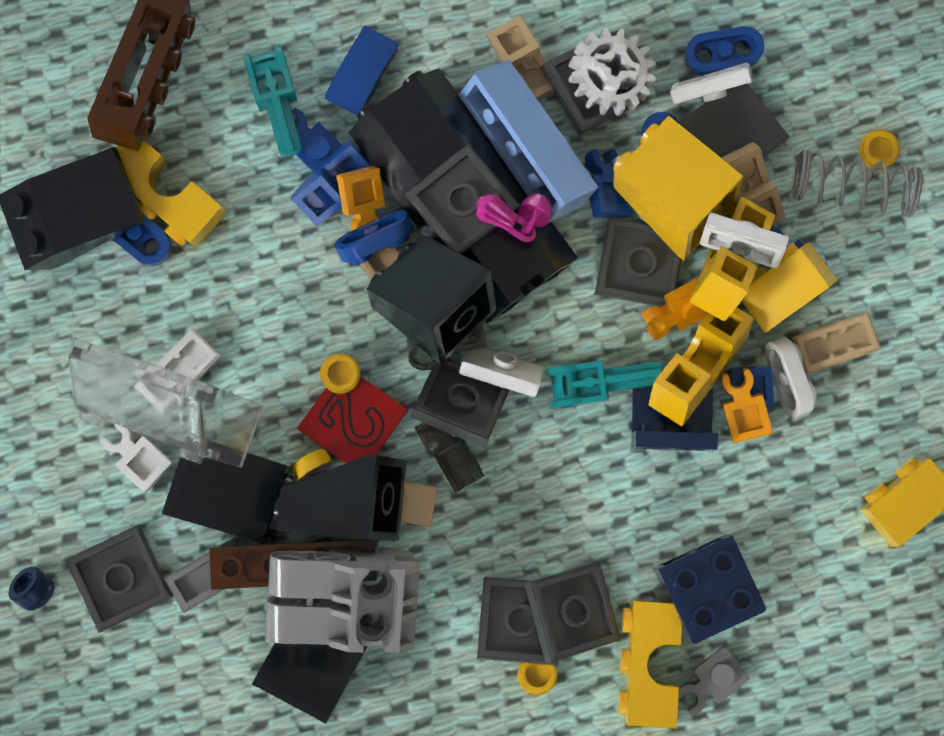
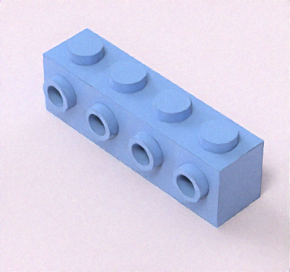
[458,60,599,223]

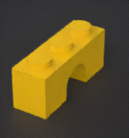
[115,140,227,248]
[689,196,775,322]
[648,307,754,426]
[617,599,682,729]

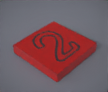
[297,377,409,463]

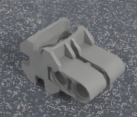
[265,546,420,653]

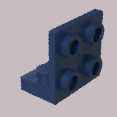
[631,386,718,451]
[653,535,766,644]

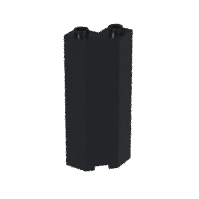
[348,68,578,324]

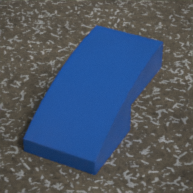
[325,26,399,115]
[291,139,372,227]

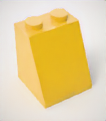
[613,116,743,261]

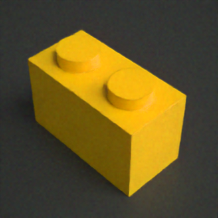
[742,242,838,333]
[860,457,944,547]

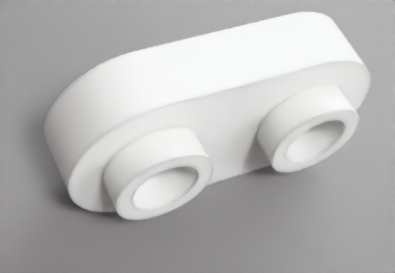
[765,337,817,418]

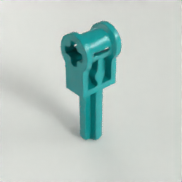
[243,44,302,157]
[546,360,664,409]

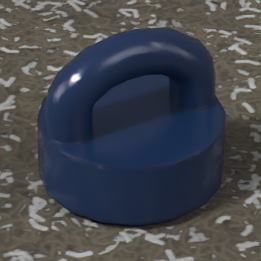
[8,566,55,611]

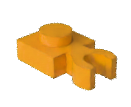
[337,166,385,231]
[641,277,708,340]
[721,367,773,444]

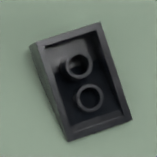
[0,147,145,270]

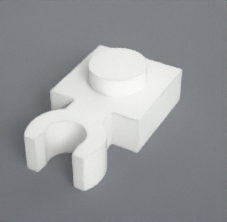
[100,422,175,493]

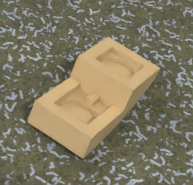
[486,15,554,101]
[721,142,786,226]

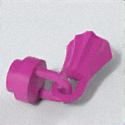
[476,193,552,243]

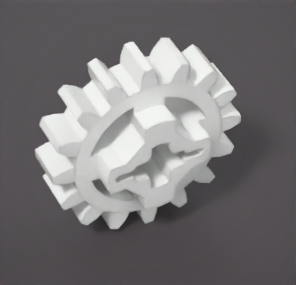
[568,27,656,116]

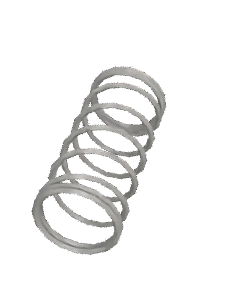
[792,149,923,217]

